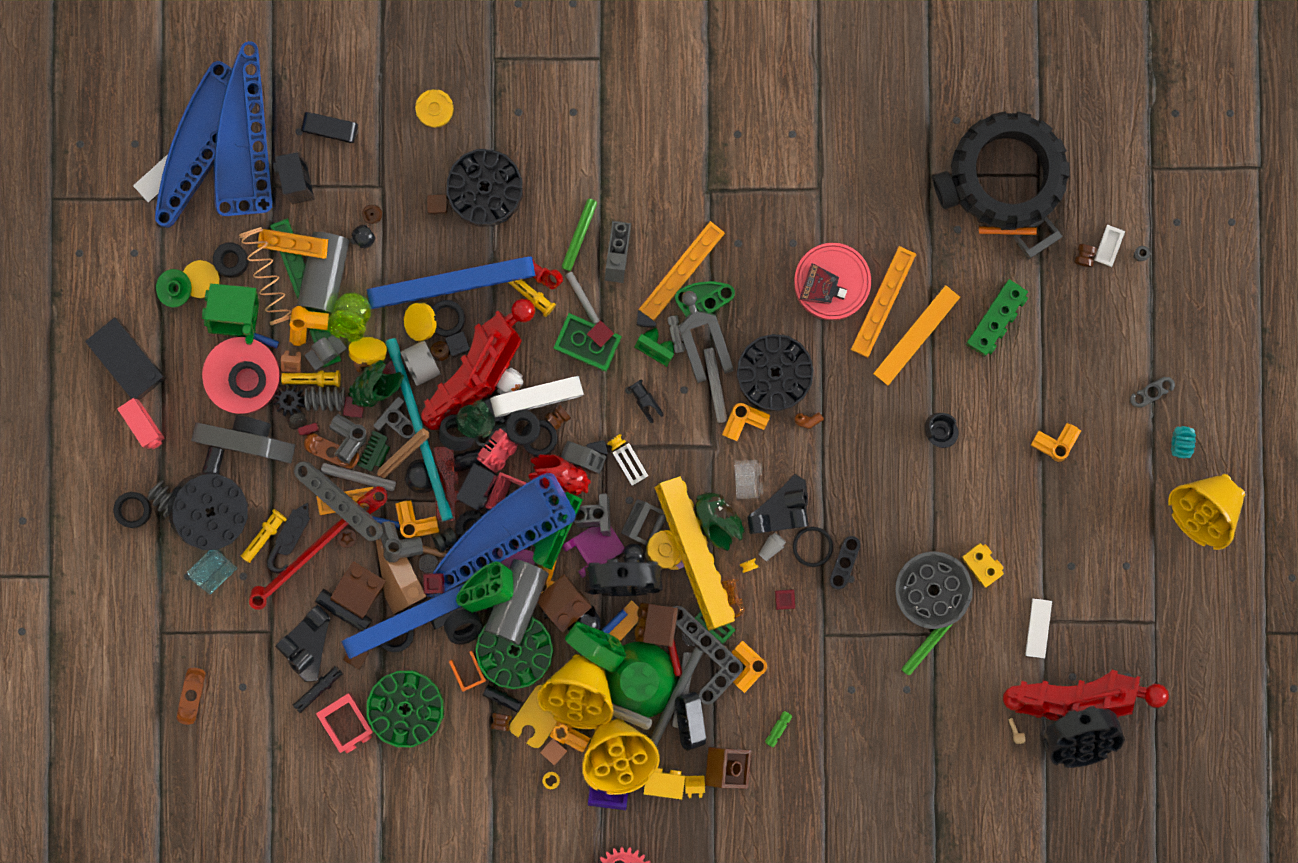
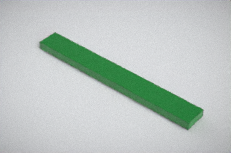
[270,218,342,368]

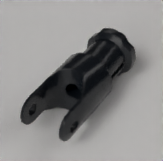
[627,379,664,423]

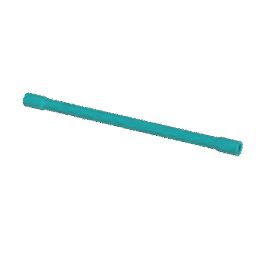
[385,338,453,521]

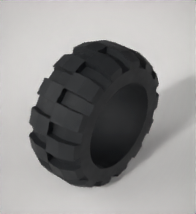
[951,111,1070,230]

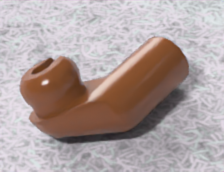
[795,412,824,429]

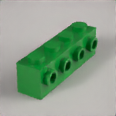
[966,279,1028,357]

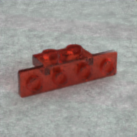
[434,446,459,521]

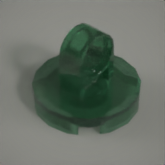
[456,400,495,438]

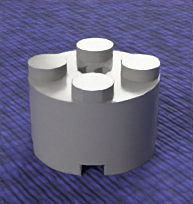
[400,340,441,386]

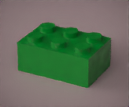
[553,313,622,373]

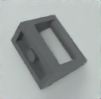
[1012,216,1062,260]
[621,499,666,546]

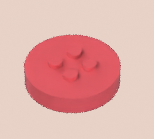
[794,243,871,320]
[202,337,281,415]

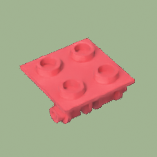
[477,428,518,473]

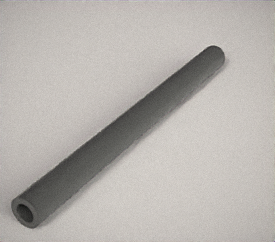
[650,647,703,747]

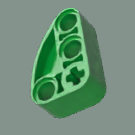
[675,281,735,318]
[456,561,514,613]
[565,622,626,672]

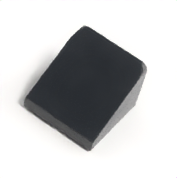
[637,310,656,328]
[586,440,608,455]

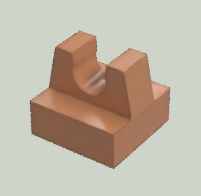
[281,350,302,373]

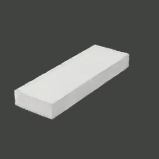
[1025,598,1052,658]

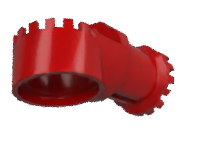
[533,260,563,289]

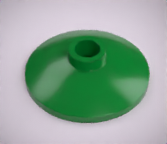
[156,269,192,307]

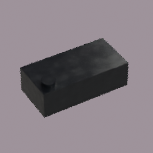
[273,152,315,205]
[85,317,166,400]
[456,464,498,511]

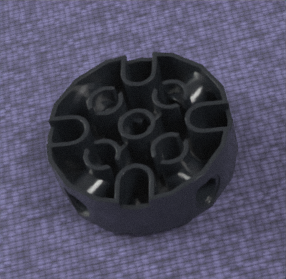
[447,149,523,227]
[736,334,814,412]
[168,472,248,550]
[585,559,663,596]
[1043,706,1125,768]

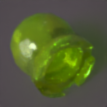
[327,293,371,342]

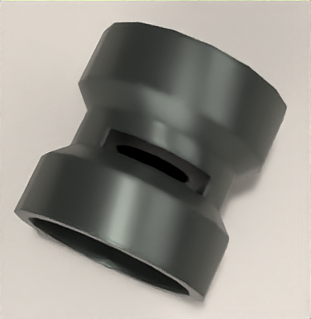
[432,527,458,553]

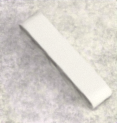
[490,376,584,417]

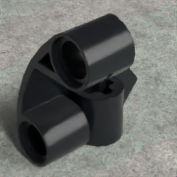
[747,474,809,534]
[275,604,330,682]

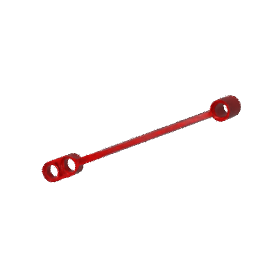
[249,486,388,610]

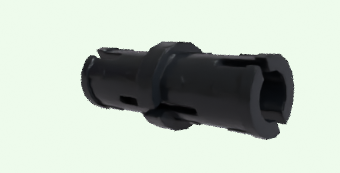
[482,685,522,713]

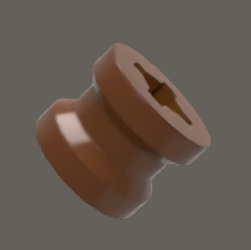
[491,713,512,731]

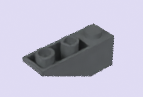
[605,221,631,283]

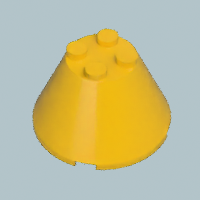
[1168,474,1245,550]
[537,654,613,729]
[582,718,659,795]

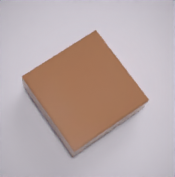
[540,739,567,766]

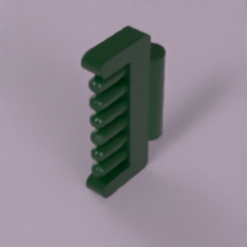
[357,431,390,471]

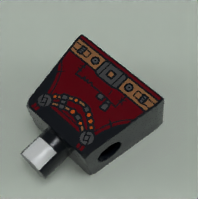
[799,263,847,305]

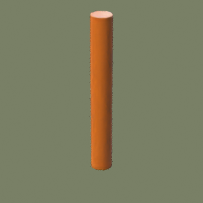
[979,226,1037,235]

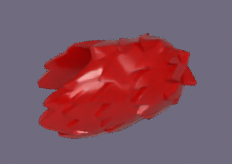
[528,454,591,496]

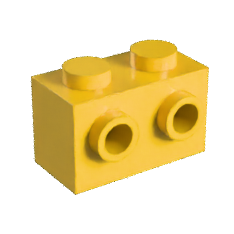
[961,543,1004,588]
[644,768,685,799]

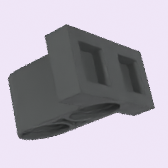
[305,333,347,371]
[373,397,415,439]
[561,441,607,474]
[573,494,611,536]

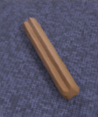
[377,428,429,479]

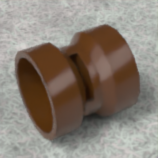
[1074,244,1097,268]
[545,404,571,430]

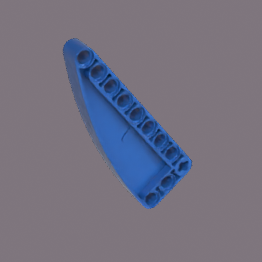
[214,41,272,216]
[155,61,257,228]
[425,473,576,598]

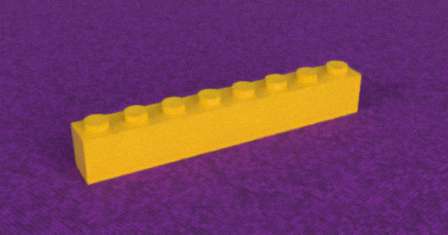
[654,476,735,631]

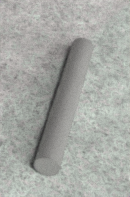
[566,272,600,324]

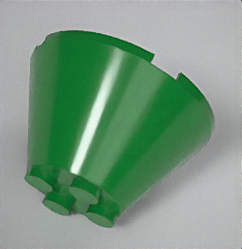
[605,642,678,718]

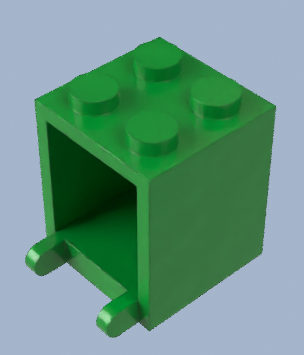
[202,283,260,345]

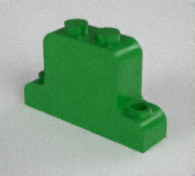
[529,492,583,570]

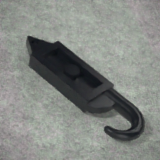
[267,503,311,573]

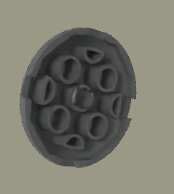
[895,552,973,629]

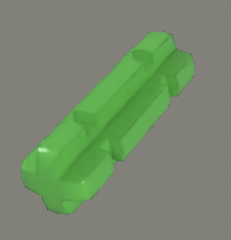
[765,711,792,747]

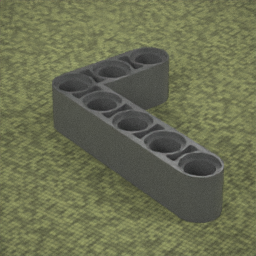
[191,422,296,463]
[674,606,743,705]

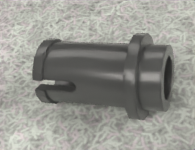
[1133,246,1150,261]

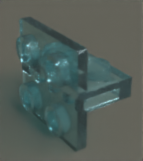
[187,549,237,594]

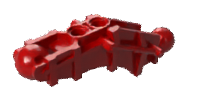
[421,298,536,430]
[1003,670,1169,721]

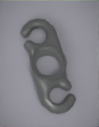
[1130,377,1175,408]

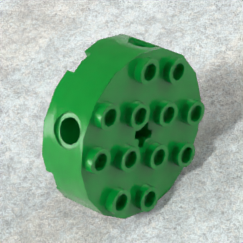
[476,617,554,689]
[367,670,444,747]

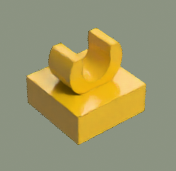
[685,776,705,798]

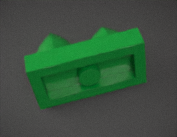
[634,328,674,367]

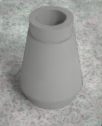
[759,532,786,561]

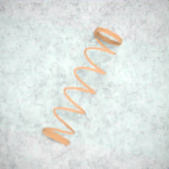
[239,227,291,325]

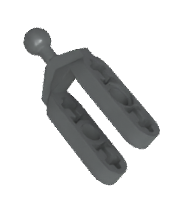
[679,291,734,383]

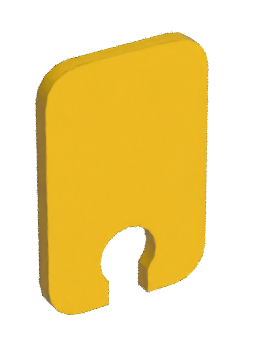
[510,685,557,748]

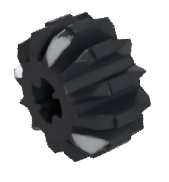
[273,384,305,417]

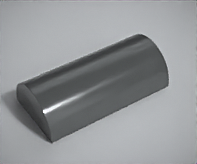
[297,232,350,315]
[484,559,549,646]

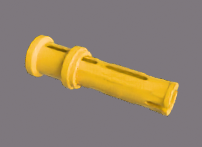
[508,279,556,318]
[281,370,341,387]
[240,509,287,563]

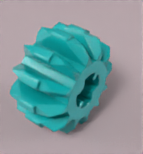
[1171,426,1196,459]

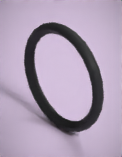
[793,526,833,567]

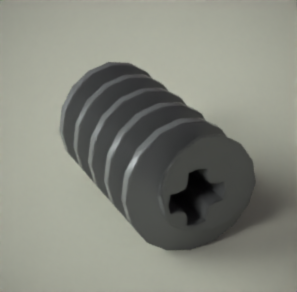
[305,387,345,411]
[147,480,173,523]

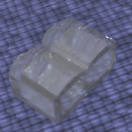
[734,460,763,499]

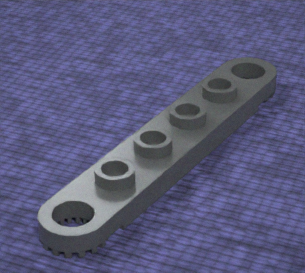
[294,461,383,541]

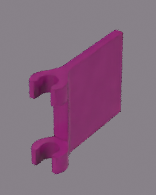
[562,526,625,578]

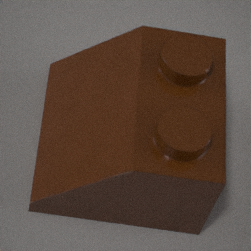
[330,561,386,619]
[538,574,592,632]
[635,603,678,646]
[705,747,752,789]

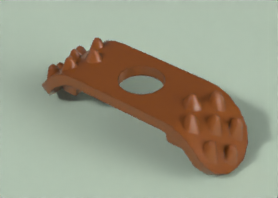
[304,433,359,469]
[177,668,206,725]

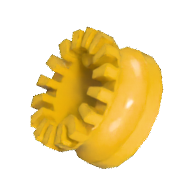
[607,434,626,451]
[739,558,759,573]
[543,772,560,789]

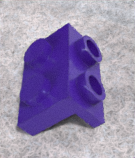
[588,786,628,810]

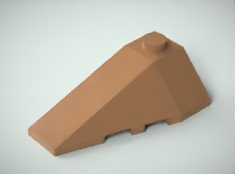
[376,539,428,614]

